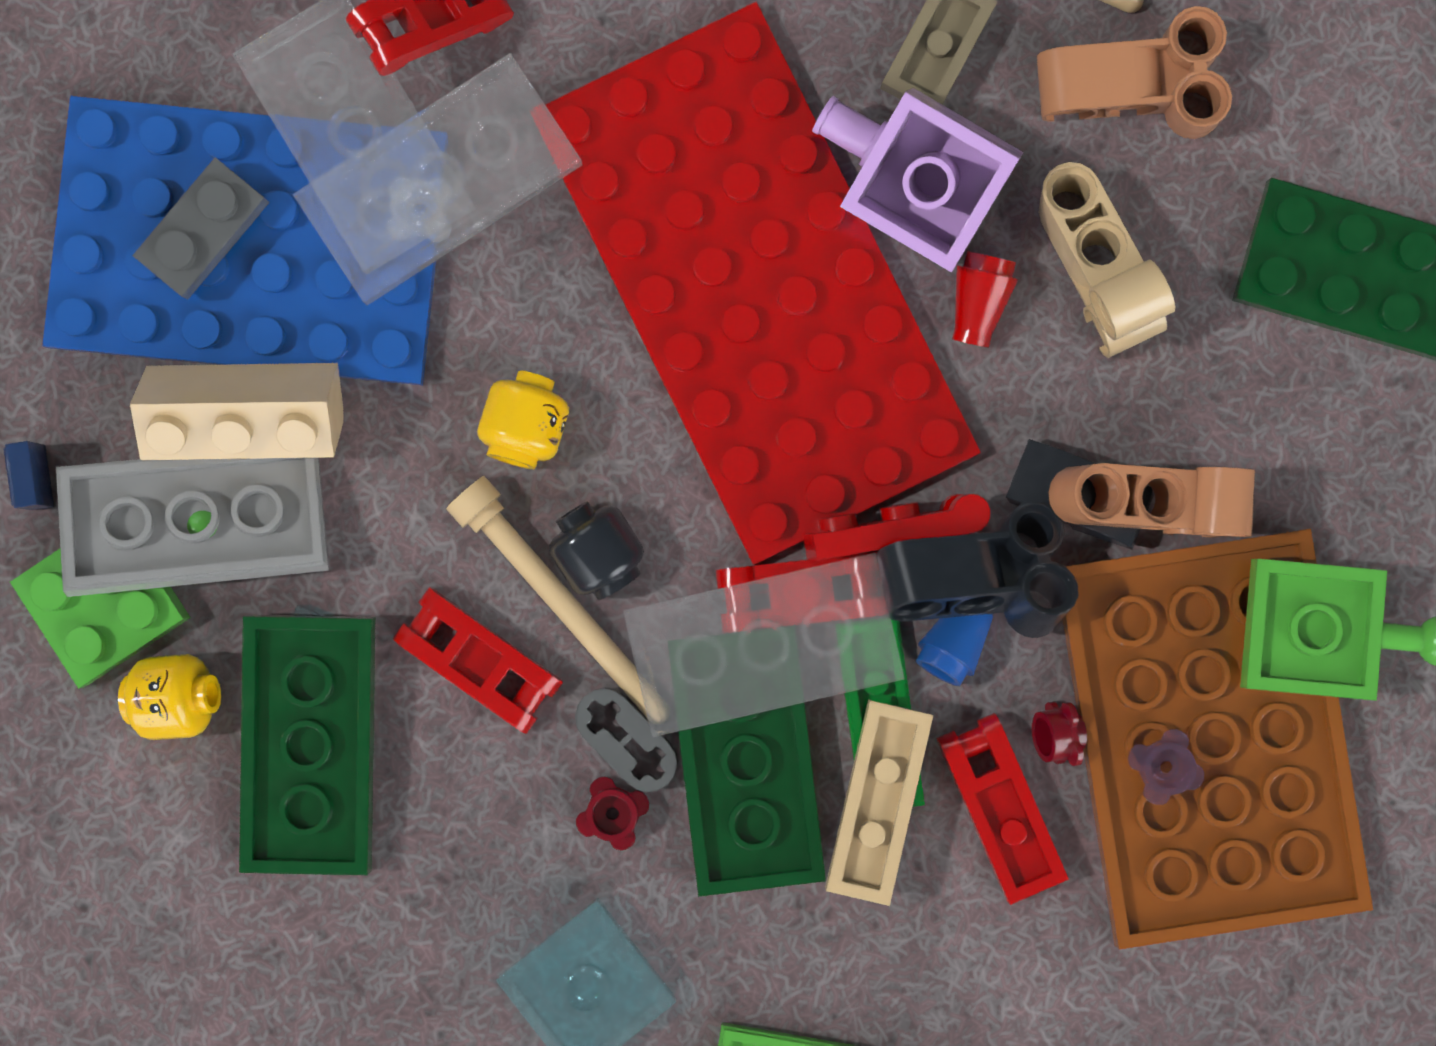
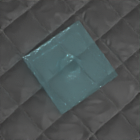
[496,898,677,1046]

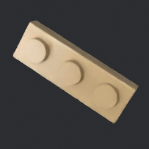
[825,699,933,906]

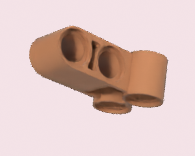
[1037,6,1232,139]
[1049,463,1255,538]

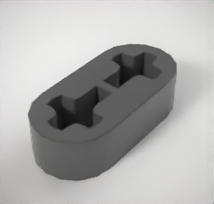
[575,687,677,792]

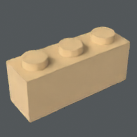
[130,363,343,460]

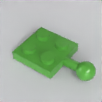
[10,511,218,689]
[1240,559,1436,701]

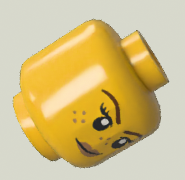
[477,371,569,470]
[118,654,221,740]

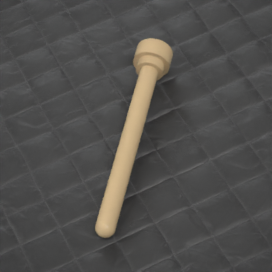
[446,476,671,724]

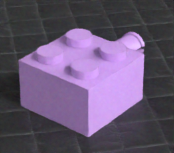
[812,88,1024,272]

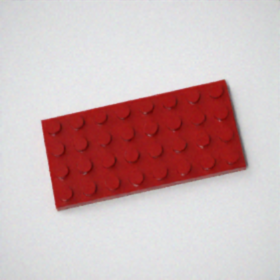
[530,1,981,565]

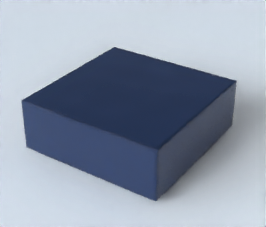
[3,441,54,510]

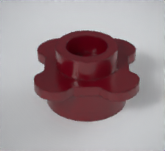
[1031,701,1087,766]
[576,776,649,850]

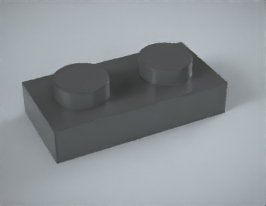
[132,157,270,300]

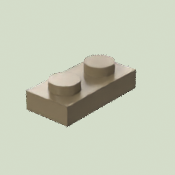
[880,0,997,105]

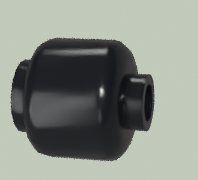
[549,501,644,600]

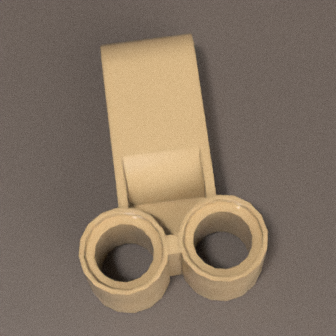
[1038,162,1175,358]

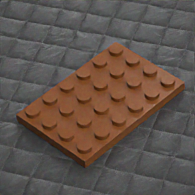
[1062,529,1373,950]

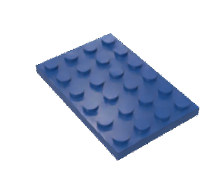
[42,96,449,386]

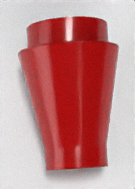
[952,251,1019,348]

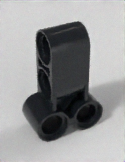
[876,501,1078,638]

